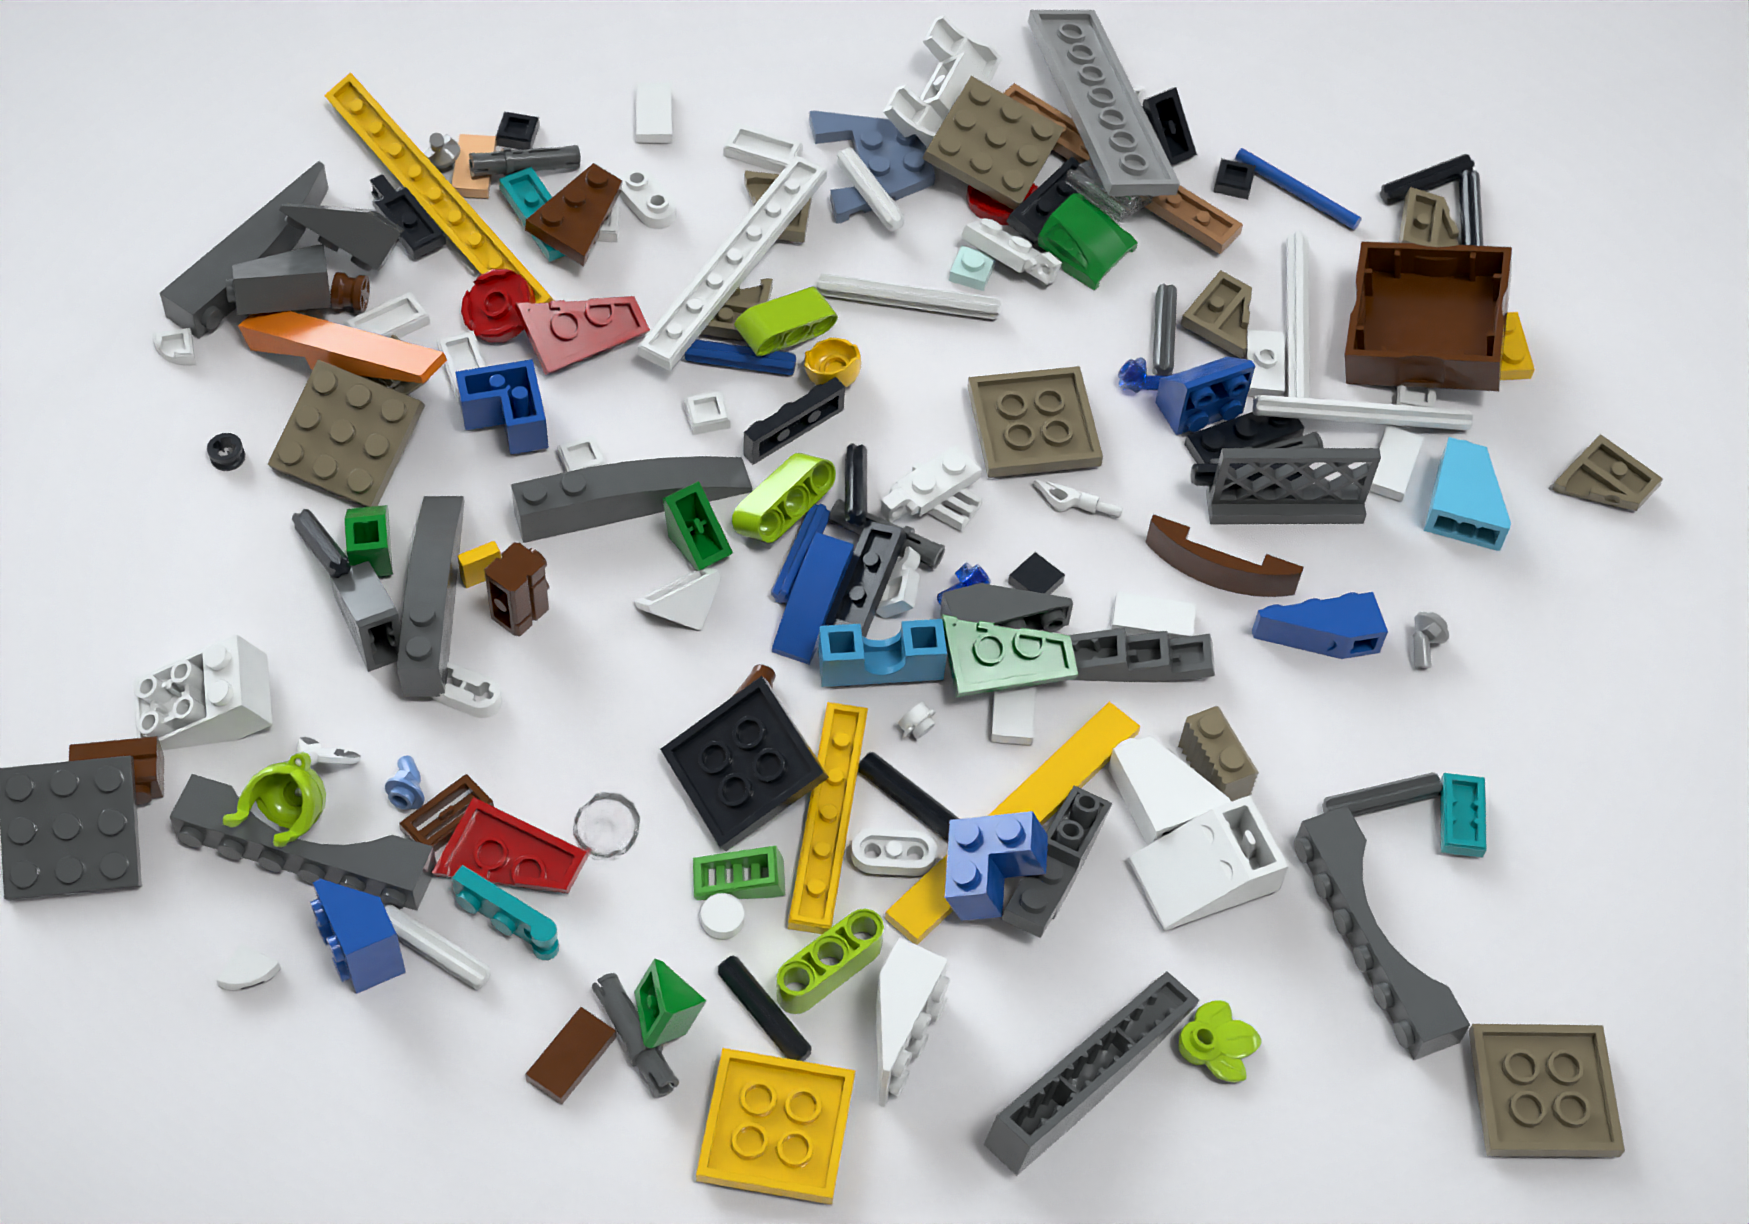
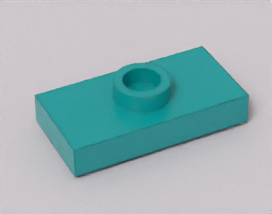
[1440,773,1487,858]

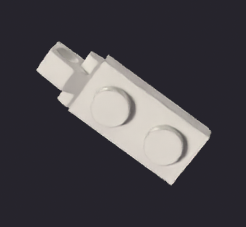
[961,218,1062,284]
[880,444,981,523]

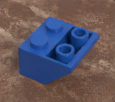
[1155,356,1255,436]
[310,879,406,994]

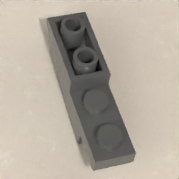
[1002,785,1112,938]

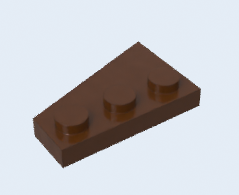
[525,163,623,267]

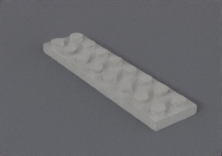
[1028,10,1180,197]

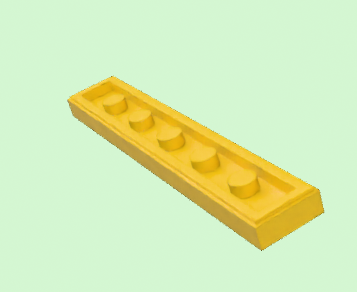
[788,702,868,934]

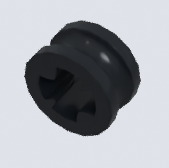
[207,433,246,471]

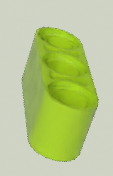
[734,287,838,356]
[732,453,836,543]
[776,908,884,1014]

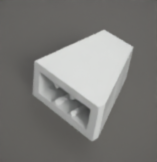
[1108,735,1231,845]

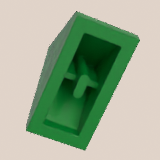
[663,481,733,571]
[634,958,707,1048]

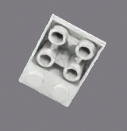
[134,634,273,750]
[1128,795,1289,931]
[875,937,951,1108]

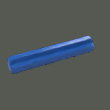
[684,339,796,375]
[771,503,830,604]

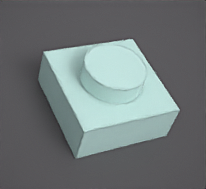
[949,245,996,291]

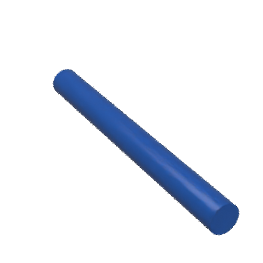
[1235,148,1362,230]

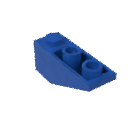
[1252,592,1388,659]

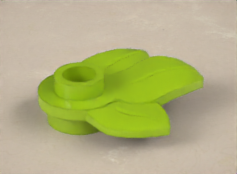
[1178,1000,1262,1082]

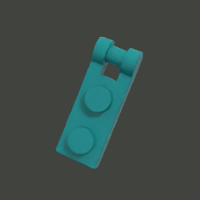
[452,865,559,961]

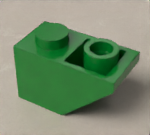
[344,505,393,576]

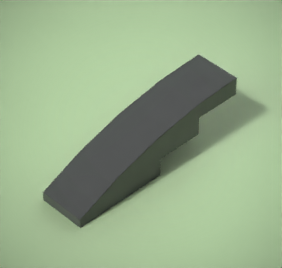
[1070,628,1215,682]

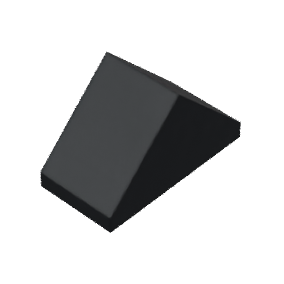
[1142,87,1197,166]

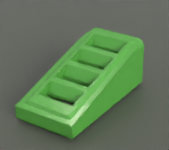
[693,845,786,900]

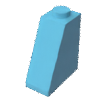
[1424,437,1511,551]

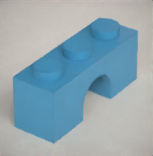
[818,619,947,687]

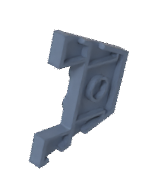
[809,110,935,224]

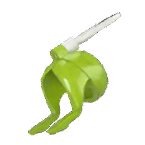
[223,737,361,847]

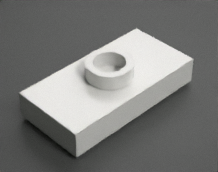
[1245,329,1285,396]

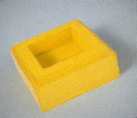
[457,541,501,589]

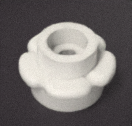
[898,702,936,739]

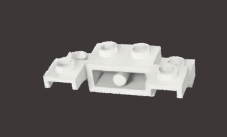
[883,15,1002,148]

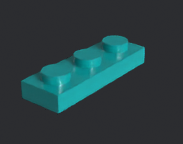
[499,167,565,262]

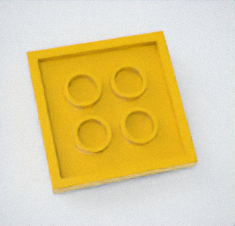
[696,1048,856,1205]

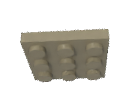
[922,76,1064,210]
[267,360,425,507]
[967,366,1103,478]
[1468,1024,1625,1157]

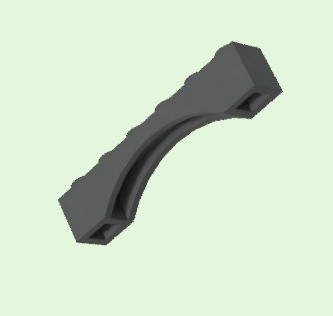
[169,774,436,911]
[1294,806,1470,1060]

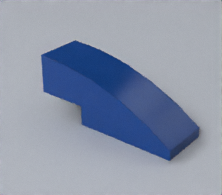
[772,532,854,665]

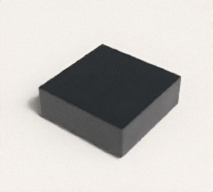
[496,111,540,150]
[1213,158,1256,200]
[1008,552,1065,594]

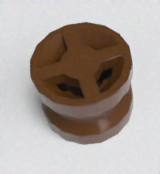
[331,272,370,313]

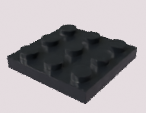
[660,676,829,851]

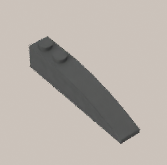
[159,161,329,339]
[511,456,752,543]
[397,496,465,697]
[984,971,1200,1176]

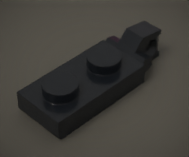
[370,174,446,260]

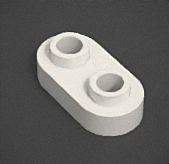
[620,169,676,229]
[851,828,937,876]

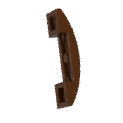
[1145,514,1304,597]

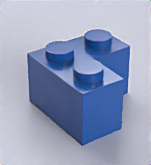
[455,359,549,455]
[944,811,1048,921]

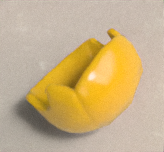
[804,337,862,388]

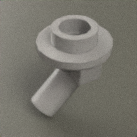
[424,132,460,169]
[1412,612,1449,669]

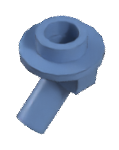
[384,755,425,810]

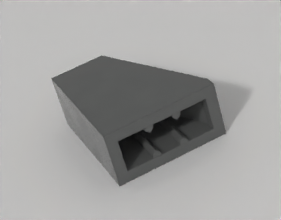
[226,244,331,315]
[330,561,401,672]

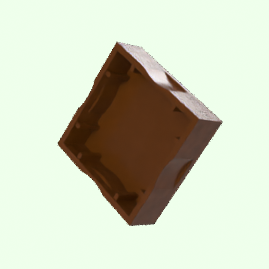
[1344,241,1512,391]

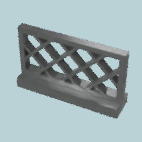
[1206,448,1381,524]

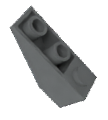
[279,203,405,272]
[940,583,1073,632]

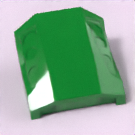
[1037,193,1138,291]

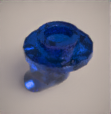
[1118,357,1170,394]
[937,562,992,605]

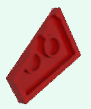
[432,797,589,893]

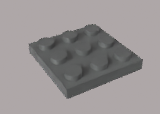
[0,756,142,900]

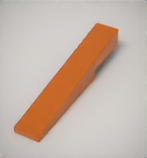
[238,311,447,384]

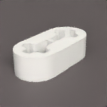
[432,662,502,718]

